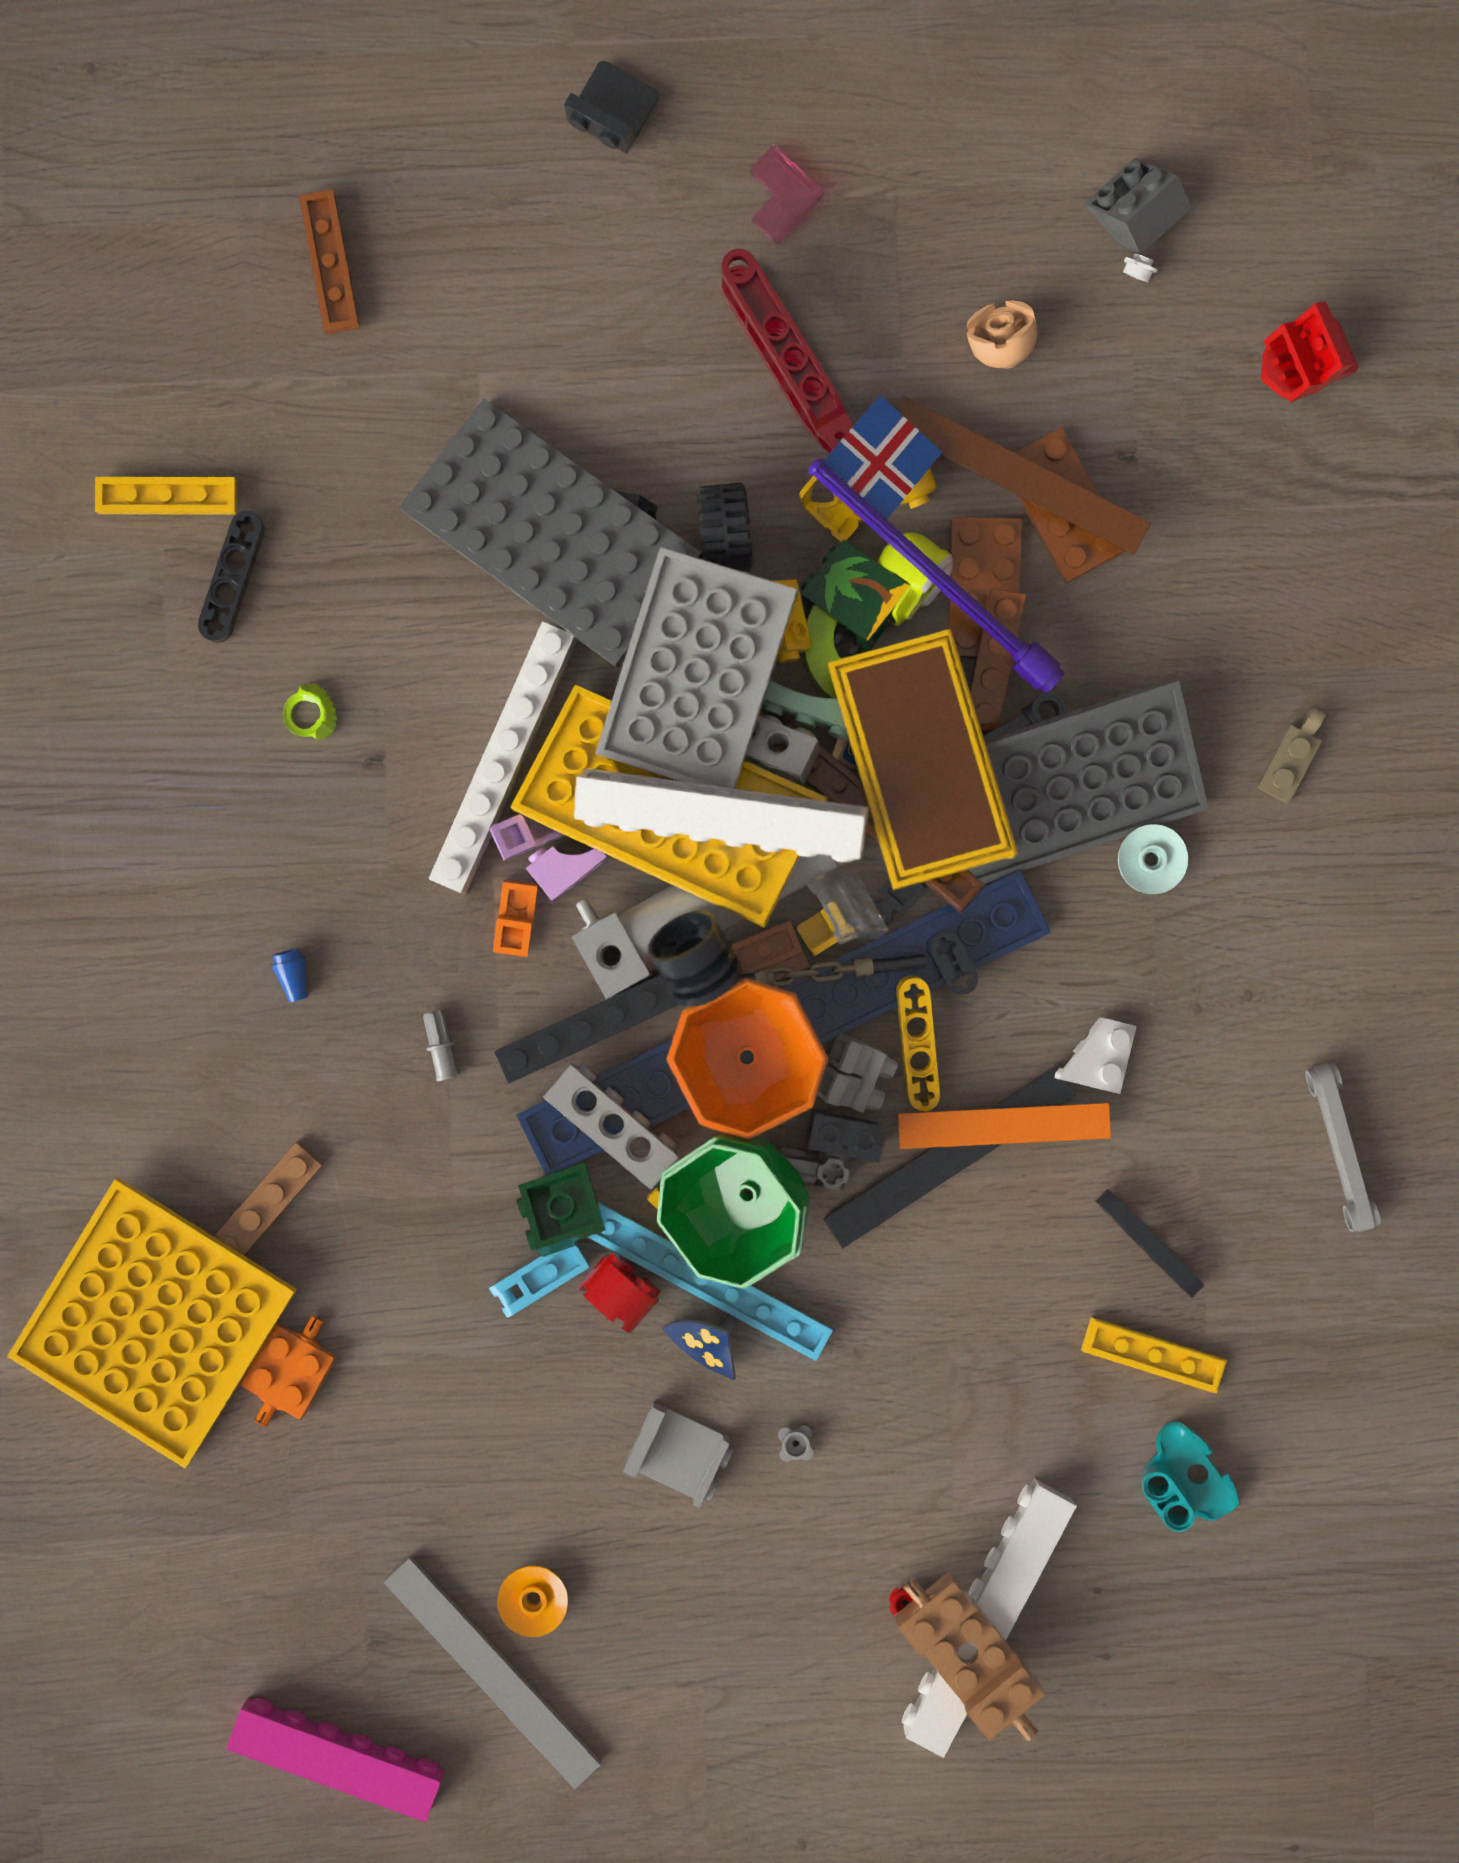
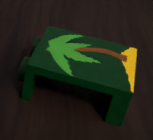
[801,540,909,652]

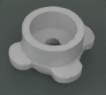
[778,1425,814,1462]

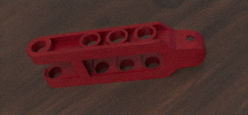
[721,248,854,454]

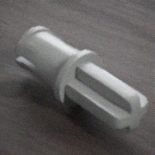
[423,1010,459,1081]

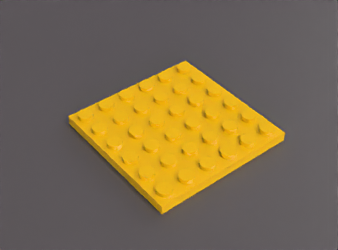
[7,1177,297,1469]

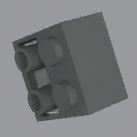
[1085,158,1192,255]

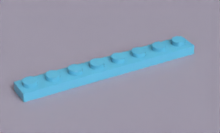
[588,1201,833,1361]

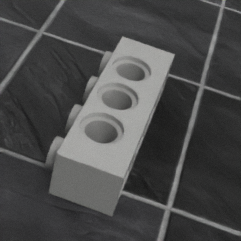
[745,715,819,787]
[543,1063,680,1189]

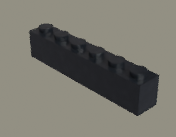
[494,974,680,1084]

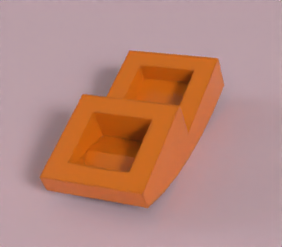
[493,879,539,957]

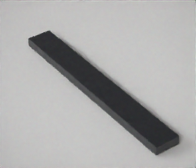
[823,1066,1076,1249]

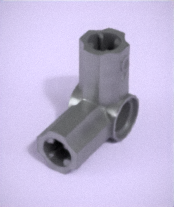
[781,1147,849,1190]

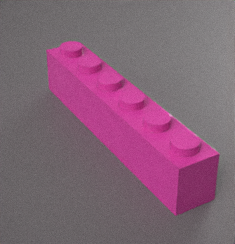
[226,1698,445,1822]

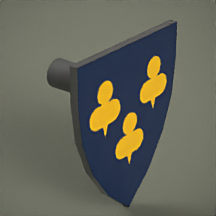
[662,1314,738,1380]

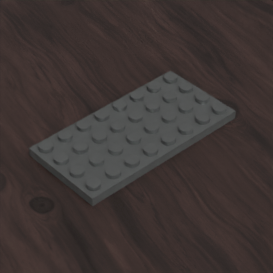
[399,399,703,668]
[967,677,1209,884]

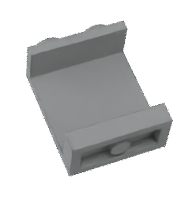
[623,1401,733,1508]

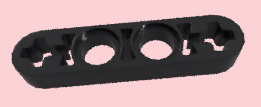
[198,510,265,643]
[1095,1189,1204,1298]

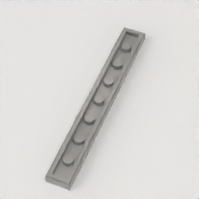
[383,1556,601,1789]

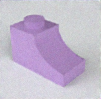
[526,846,608,902]

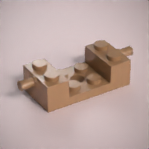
[895,1571,1045,1741]

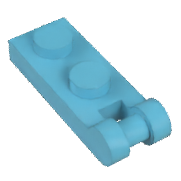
[489,1241,591,1318]

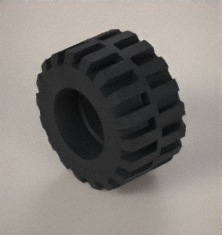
[697,482,753,572]

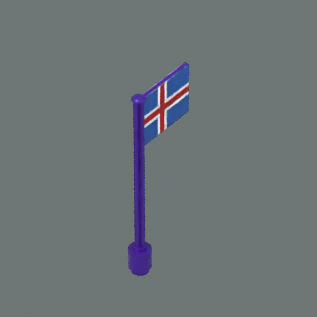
[809,395,1065,693]

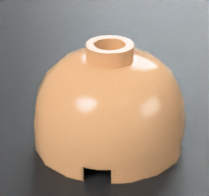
[966,300,1038,369]

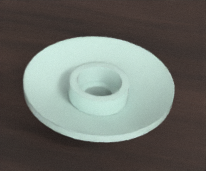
[1118,824,1188,894]

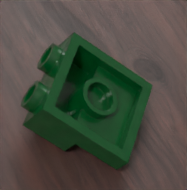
[516,1162,606,1257]

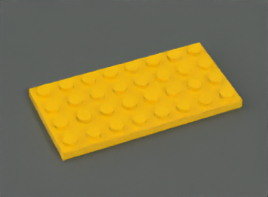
[511,685,828,927]

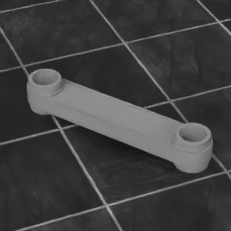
[1305,1063,1381,1232]

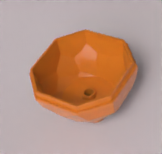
[667,978,828,1140]

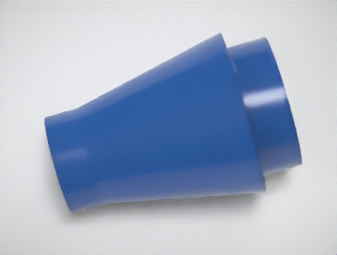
[271,948,309,1002]

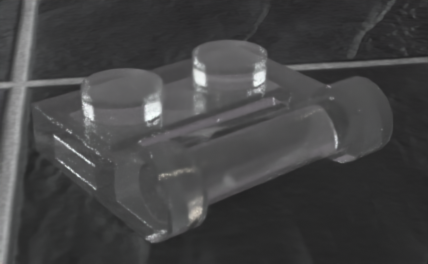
[807,873,889,944]

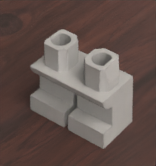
[817,1032,898,1113]

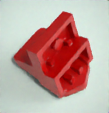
[1261,301,1358,403]

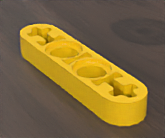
[896,975,940,1112]

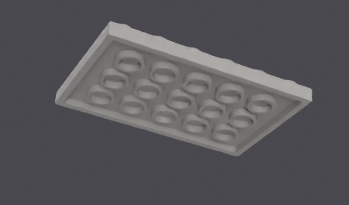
[595,547,798,789]

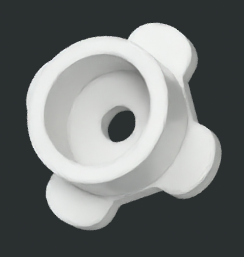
[1123,253,1158,282]

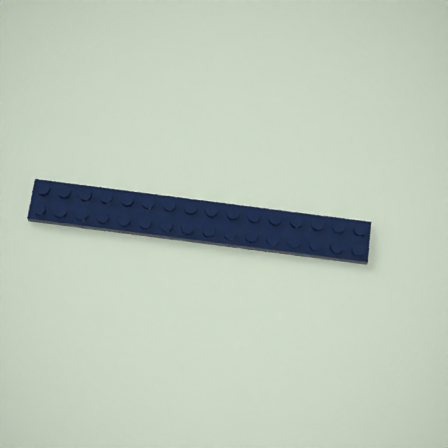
[516,870,1051,1176]

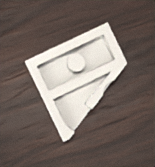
[1054,1017,1137,1094]

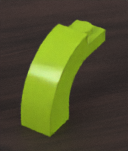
[803,605,841,699]

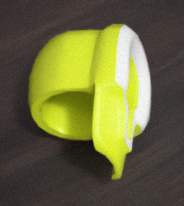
[877,532,953,626]

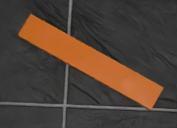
[897,1103,1111,1149]

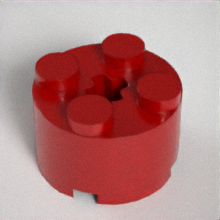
[578,1253,661,1334]

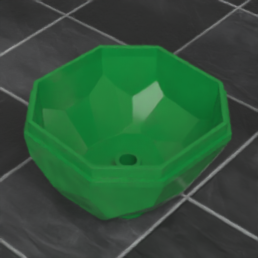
[657,1133,810,1288]

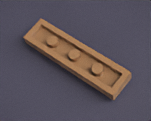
[214,1142,324,1256]

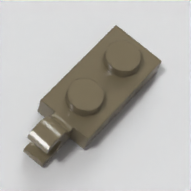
[1256,708,1326,803]

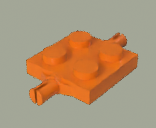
[240,1314,337,1427]

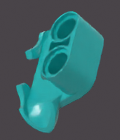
[1142,1421,1239,1532]

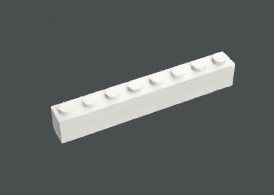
[429,621,577,895]
[574,768,869,862]
[902,1478,1077,1758]

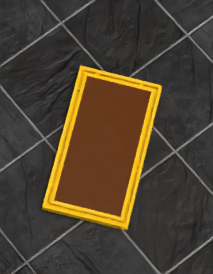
[828,629,1018,890]

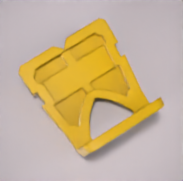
[799,475,864,543]

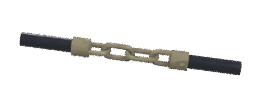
[735,954,926,987]

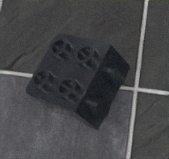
[564,61,659,154]

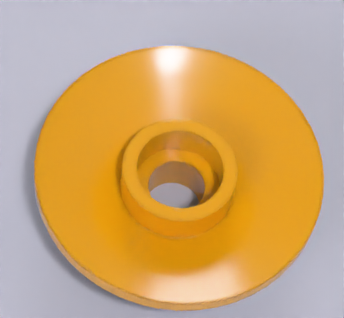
[497,1565,568,1637]

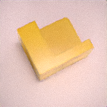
[796,904,850,956]

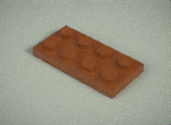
[1015,427,1126,584]
[948,517,1022,658]

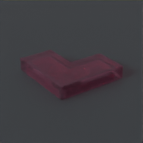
[750,144,824,245]

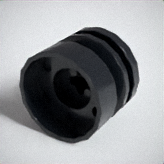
[648,911,742,1007]

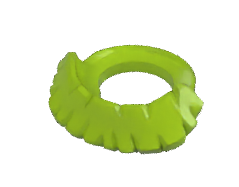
[283,683,337,740]

